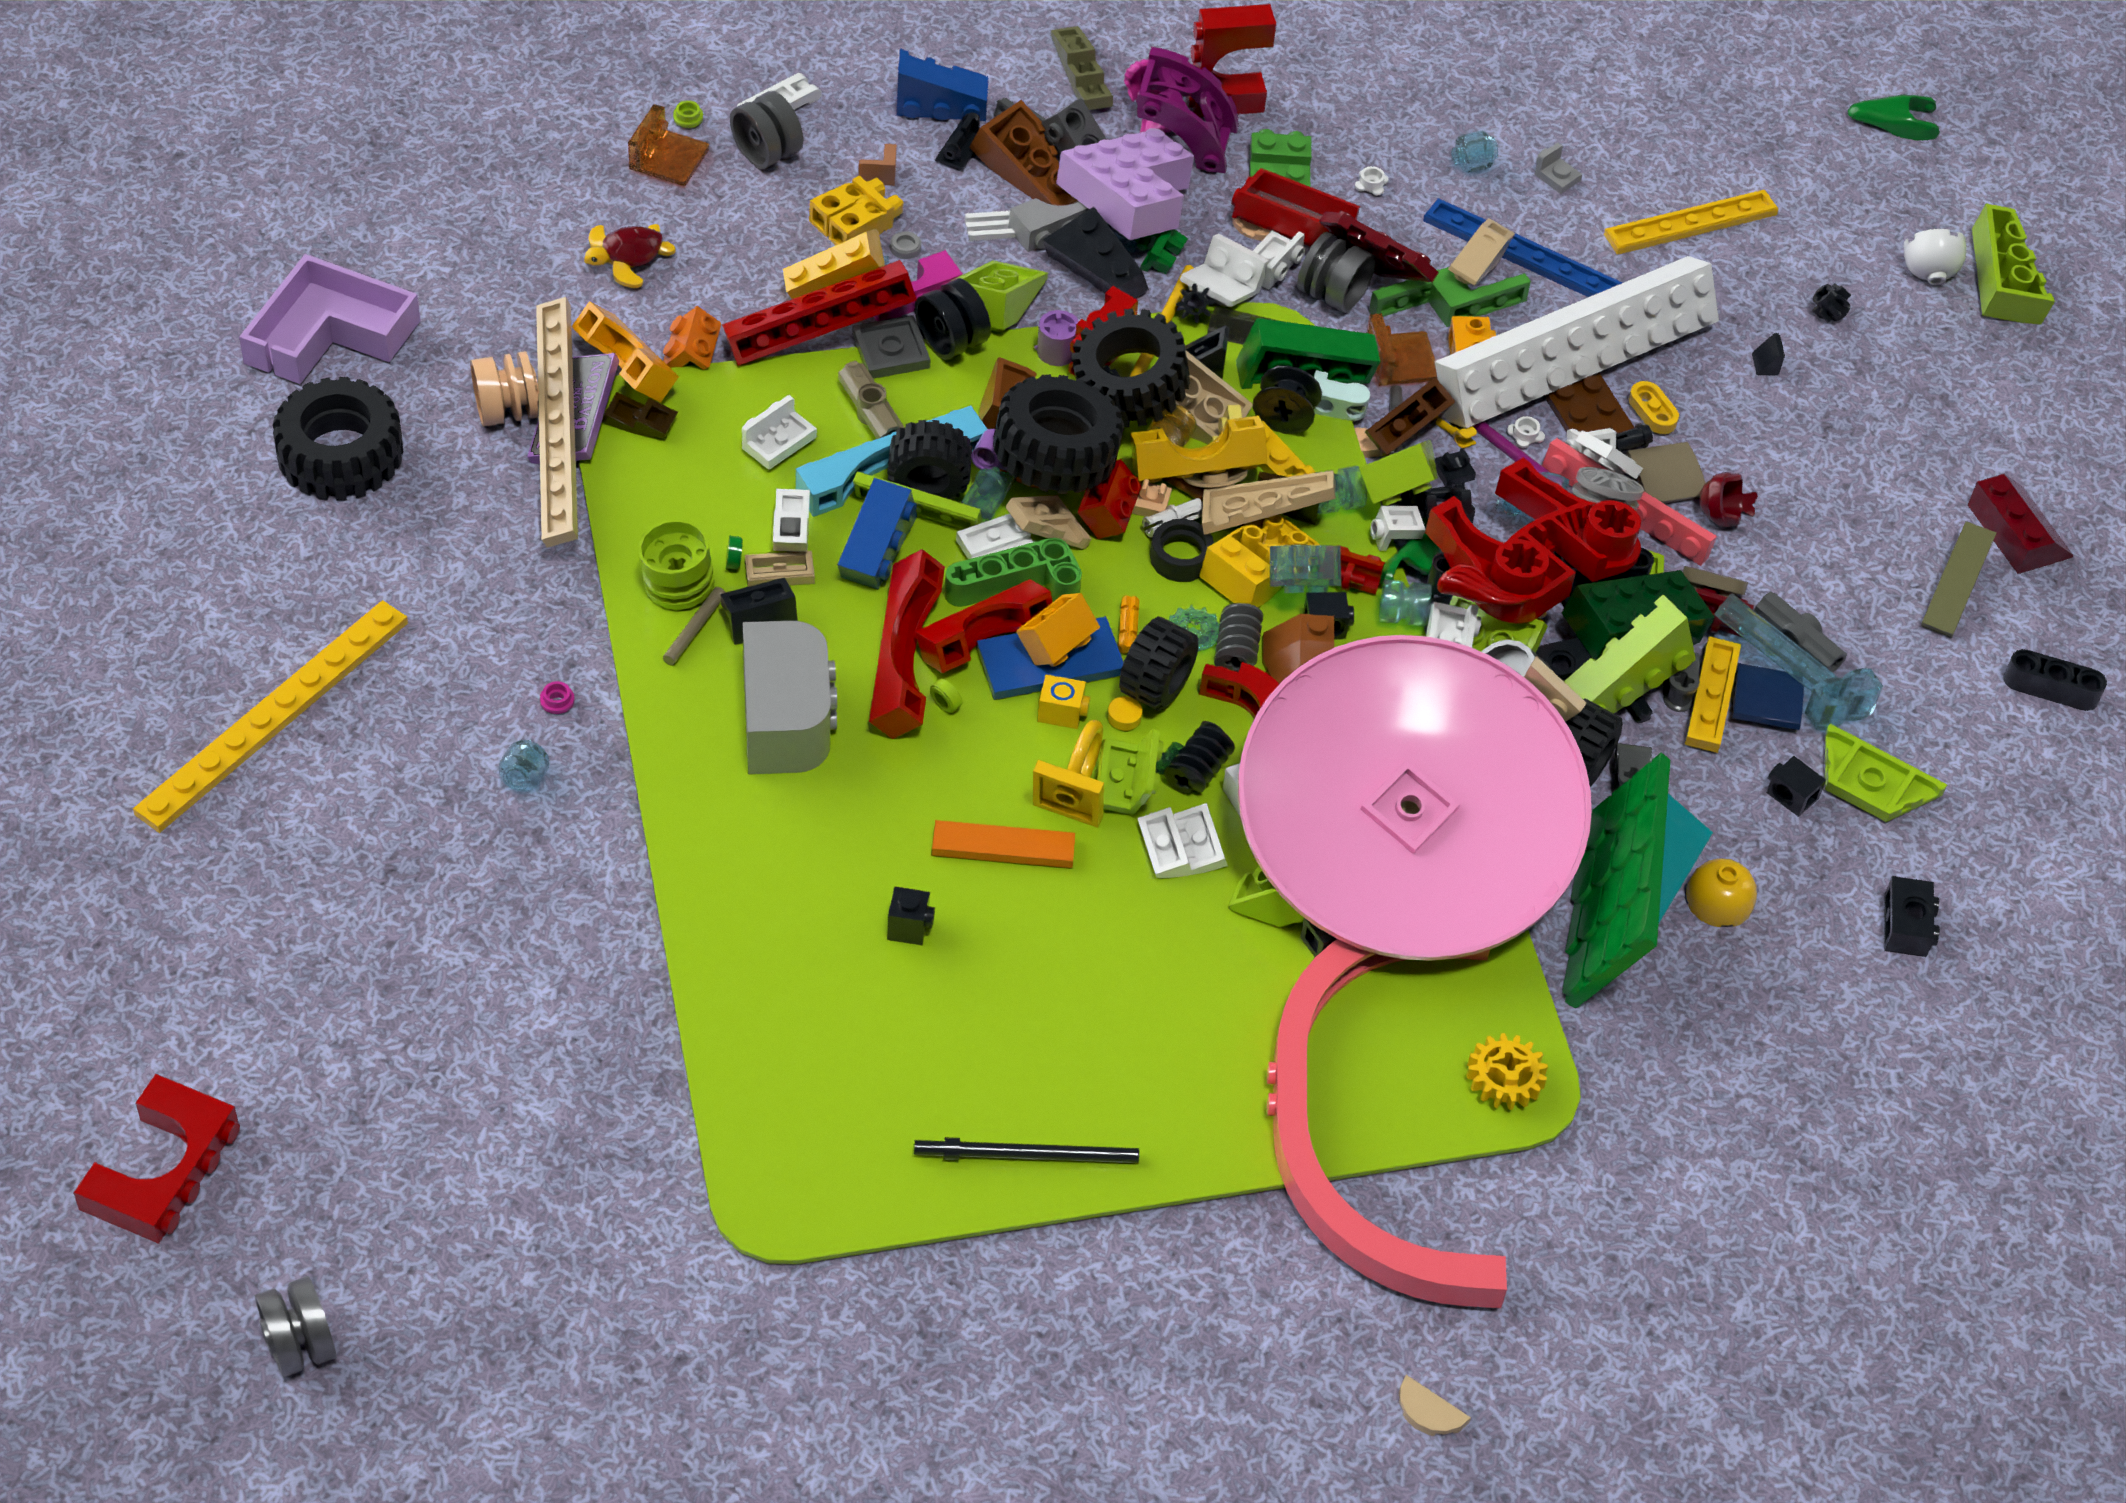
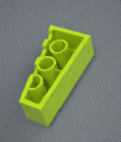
[1972,203,2055,325]

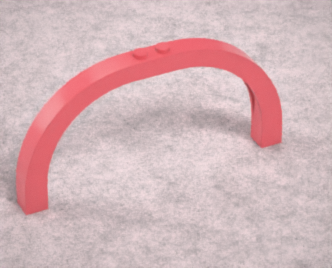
[1267,939,1507,1308]

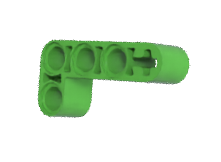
[945,538,1082,607]

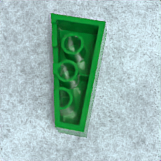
[1236,318,1381,389]

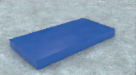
[976,617,1124,700]

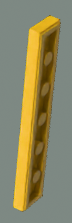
[1604,189,1779,255]

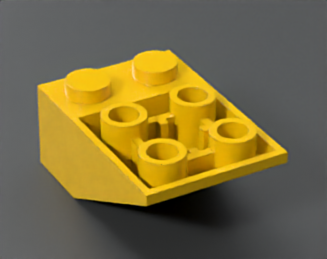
[1199,514,1320,608]

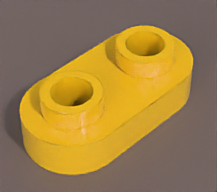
[1629,381,1679,434]

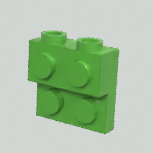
[1249,129,1312,187]

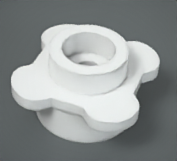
[1355,166,1388,196]
[1507,416,1545,448]

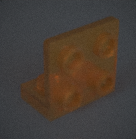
[628,104,709,186]
[1366,313,1438,386]

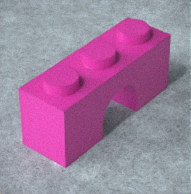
[874,250,963,321]

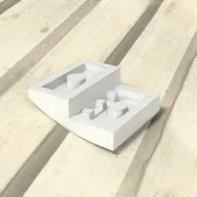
[1138,803,1228,878]

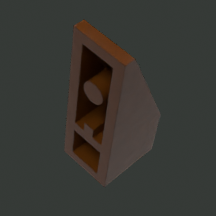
[1365,377,1456,457]

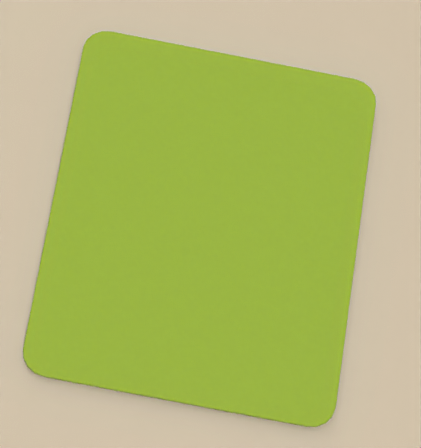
[579,302,1581,1264]

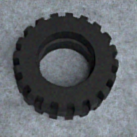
[993,374,1124,494]
[273,377,403,501]

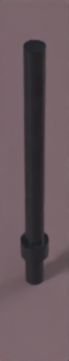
[914,1137,1139,1163]

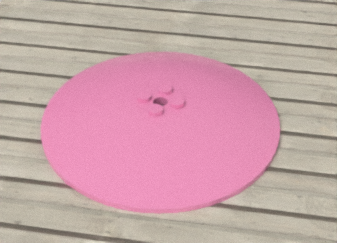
[1238,635,1592,961]

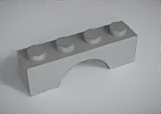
[1008,198,1089,252]

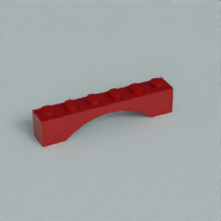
[869,549,945,739]

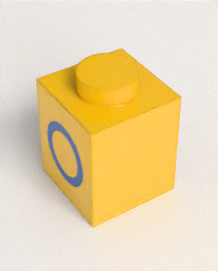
[1037,674,1091,729]

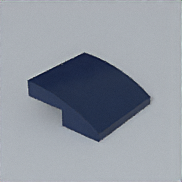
[1732,663,1804,730]

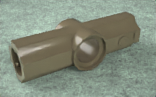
[838,361,905,439]

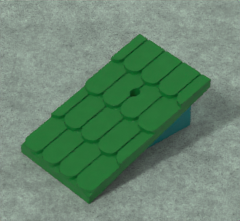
[1562,752,1713,1008]

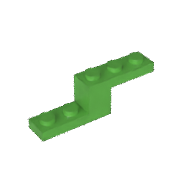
[1369,267,1531,327]

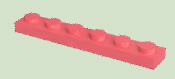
[1542,438,1717,566]

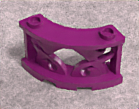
[1137,47,1239,174]

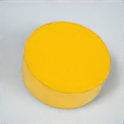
[1107,696,1142,731]

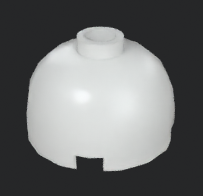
[1904,229,1966,285]

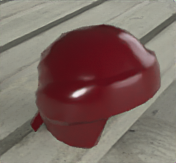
[1700,472,1758,527]

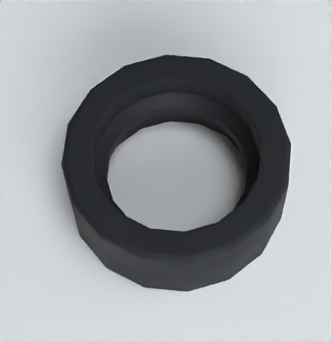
[1150,519,1214,582]

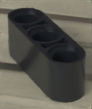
[2003,649,2107,711]

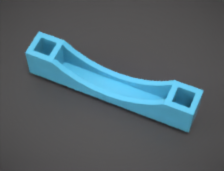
[796,405,988,517]

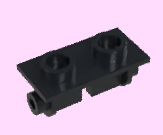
[935,112,980,170]

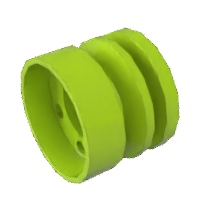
[638,519,715,610]

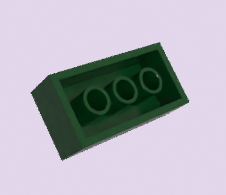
[1562,570,1715,660]

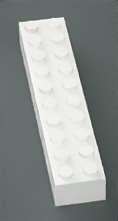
[1435,256,1719,428]

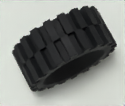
[1072,309,1190,427]

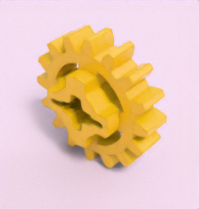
[1466,1033,1548,1110]

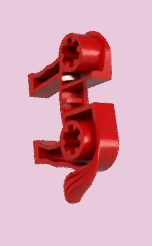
[1425,457,1641,623]

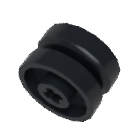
[914,278,991,360]

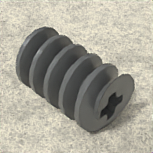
[1214,603,1263,672]

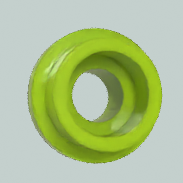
[673,100,703,128]

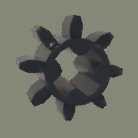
[1176,283,1216,323]
[1812,283,1851,322]

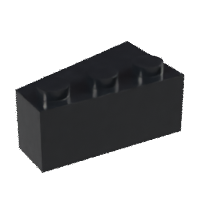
[1042,207,1149,298]

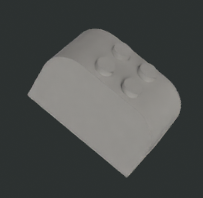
[743,621,837,774]

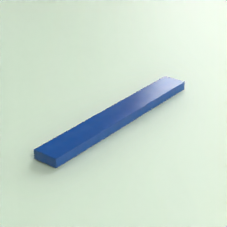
[1423,198,1623,297]

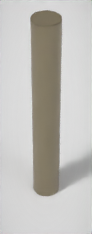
[663,587,725,665]

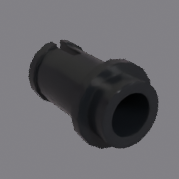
[1616,423,1653,452]

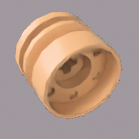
[470,351,539,427]

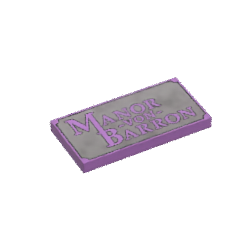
[527,353,619,464]

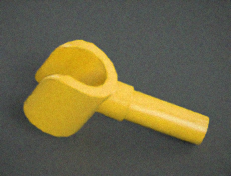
[1435,418,1477,448]

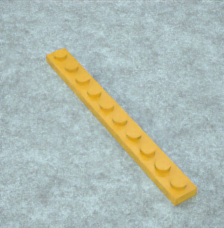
[133,600,408,833]

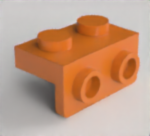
[663,306,721,370]

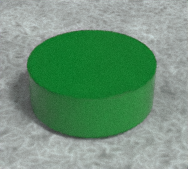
[726,535,743,570]

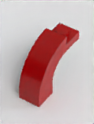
[1199,662,1279,719]

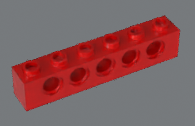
[722,260,917,366]

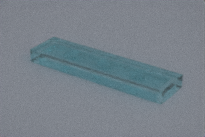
[1714,593,1837,697]

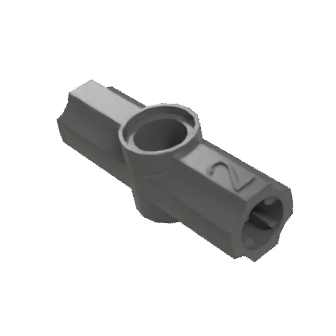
[1753,591,1847,675]

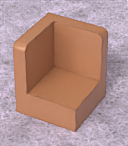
[858,144,897,186]

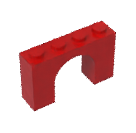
[1186,4,1276,117]
[73,1074,240,1244]

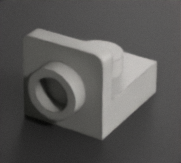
[1534,143,1582,194]

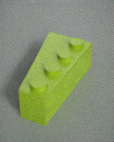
[1564,595,1696,713]

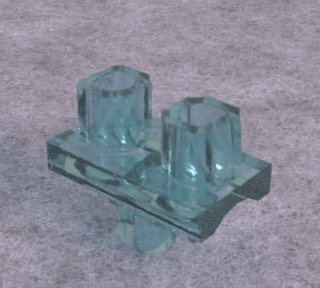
[961,467,1016,522]

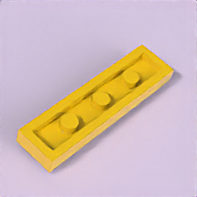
[1685,636,1741,753]

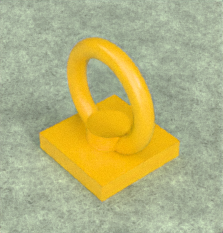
[1033,720,1104,828]

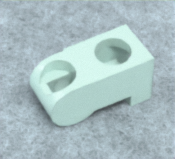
[1314,370,1370,421]

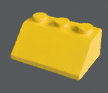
[783,229,885,299]

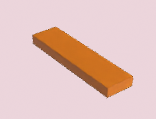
[932,820,1075,868]

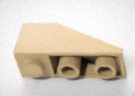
[1448,218,1515,286]

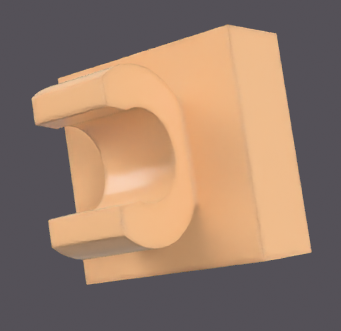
[1132,479,1172,517]

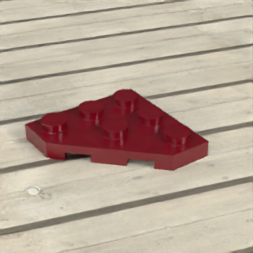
[1319,211,1439,283]

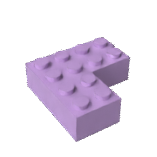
[1056,128,1194,240]
[239,254,421,384]

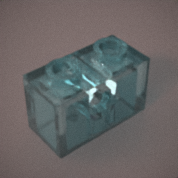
[1270,545,1341,593]

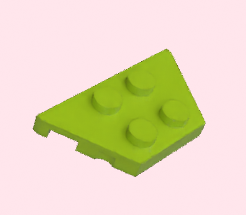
[1825,723,1947,822]

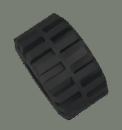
[888,420,972,500]
[1119,616,1199,711]
[1565,698,1623,787]

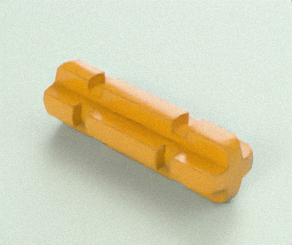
[1118,595,1140,654]

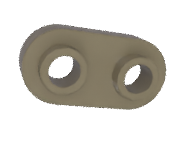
[1683,566,1748,599]

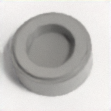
[890,232,921,259]

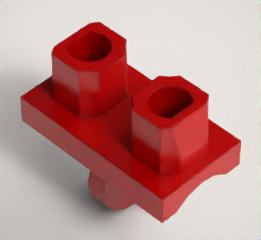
[1319,545,1385,595]

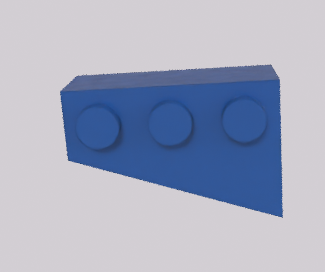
[897,48,989,121]
[837,478,917,590]

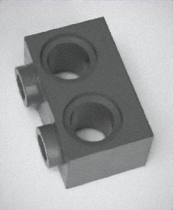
[1041,98,1107,154]

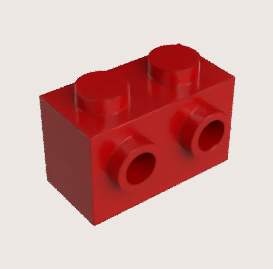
[1077,459,1142,539]

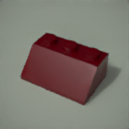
[1968,474,2074,574]

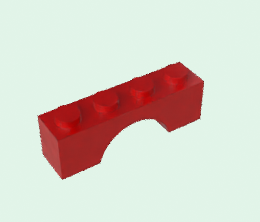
[915,579,1053,673]

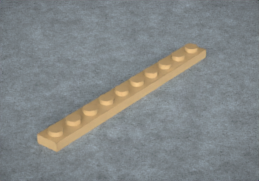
[536,297,578,548]

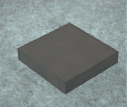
[852,315,931,379]

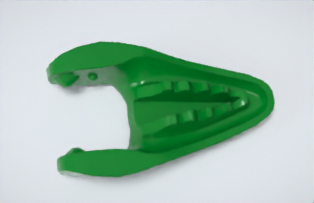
[1848,94,1940,141]
[1380,533,1442,609]

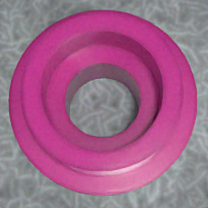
[540,681,575,714]

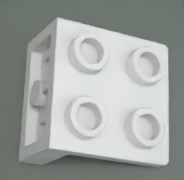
[1180,234,1270,307]

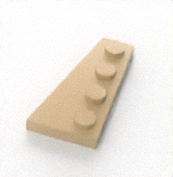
[1202,471,1336,535]

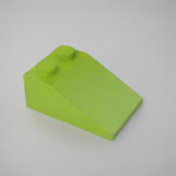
[955,260,1048,332]
[1359,440,1438,506]

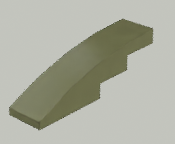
[1051,26,1113,110]
[1921,521,1996,638]

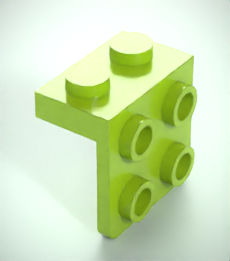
[1097,728,1164,815]

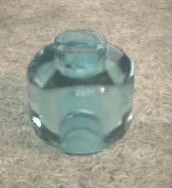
[1451,130,1498,173]
[498,740,550,792]

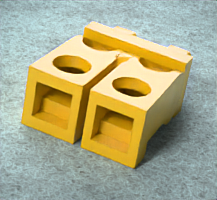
[809,175,903,245]

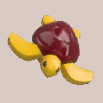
[584,224,676,288]

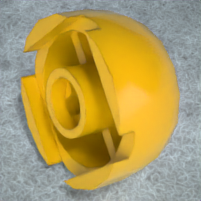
[1686,858,1757,927]

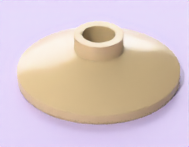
[1183,467,1248,489]

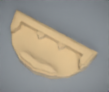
[1399,1375,1471,1436]

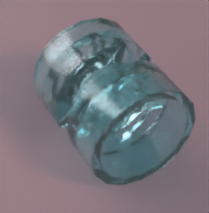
[1315,466,1367,514]
[1379,579,1432,627]

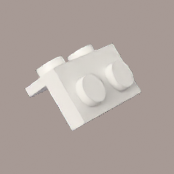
[1253,230,1305,290]
[742,395,817,470]
[1426,602,1481,649]

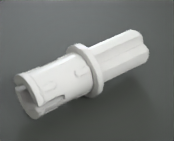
[1142,498,1203,537]

